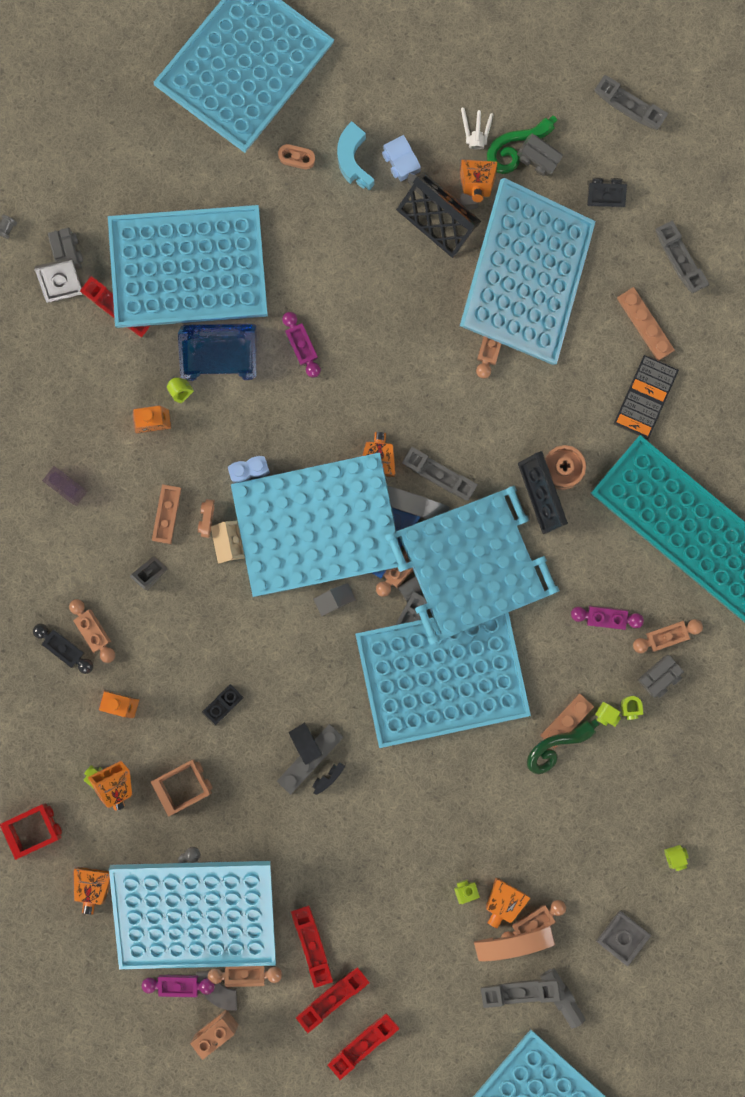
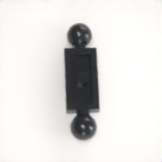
[33,623,93,674]

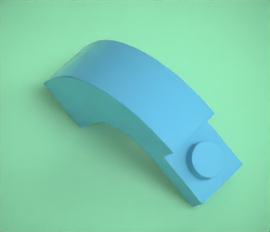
[337,121,374,190]

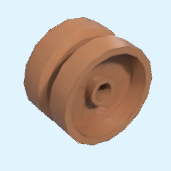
[545,445,586,490]

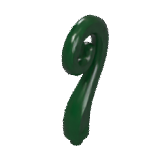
[527,719,600,774]

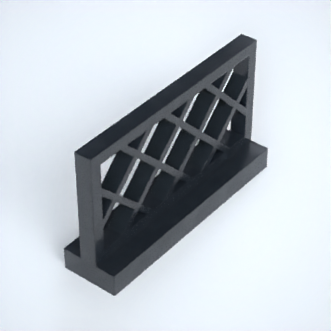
[396,173,481,258]

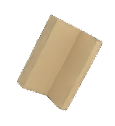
[211,520,245,563]

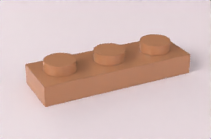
[152,484,182,544]
[540,694,594,749]

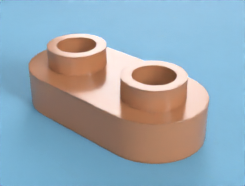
[278,144,315,169]
[198,499,215,538]

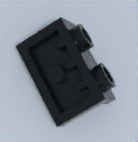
[587,177,627,207]

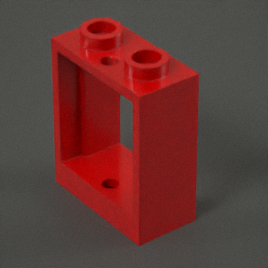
[0,803,62,860]

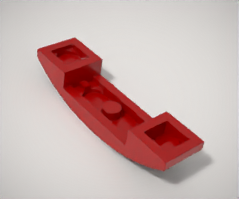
[80,276,151,338]
[291,905,333,988]
[295,967,370,1034]
[327,1013,400,1080]

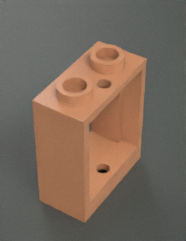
[151,759,213,817]
[190,1010,238,1060]

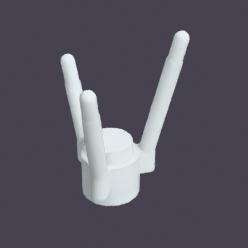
[461,107,493,149]

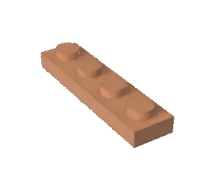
[617,287,675,361]

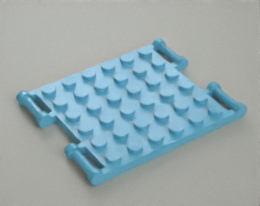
[385,486,560,644]

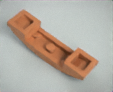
[474,925,555,961]

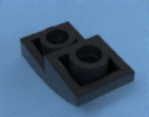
[202,684,244,726]
[288,722,323,765]
[312,762,346,795]

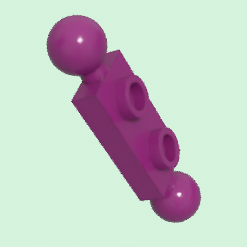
[282,312,321,378]
[571,605,644,630]
[141,975,215,997]

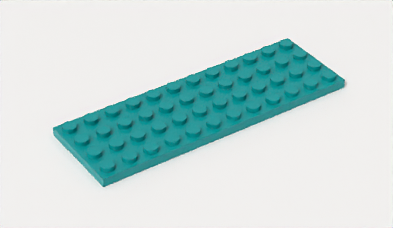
[590,435,745,623]

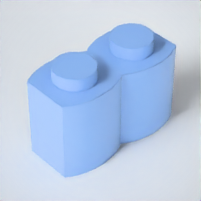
[382,135,421,182]
[228,456,270,483]

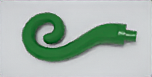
[487,115,558,174]

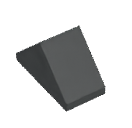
[130,557,168,591]
[313,583,356,617]

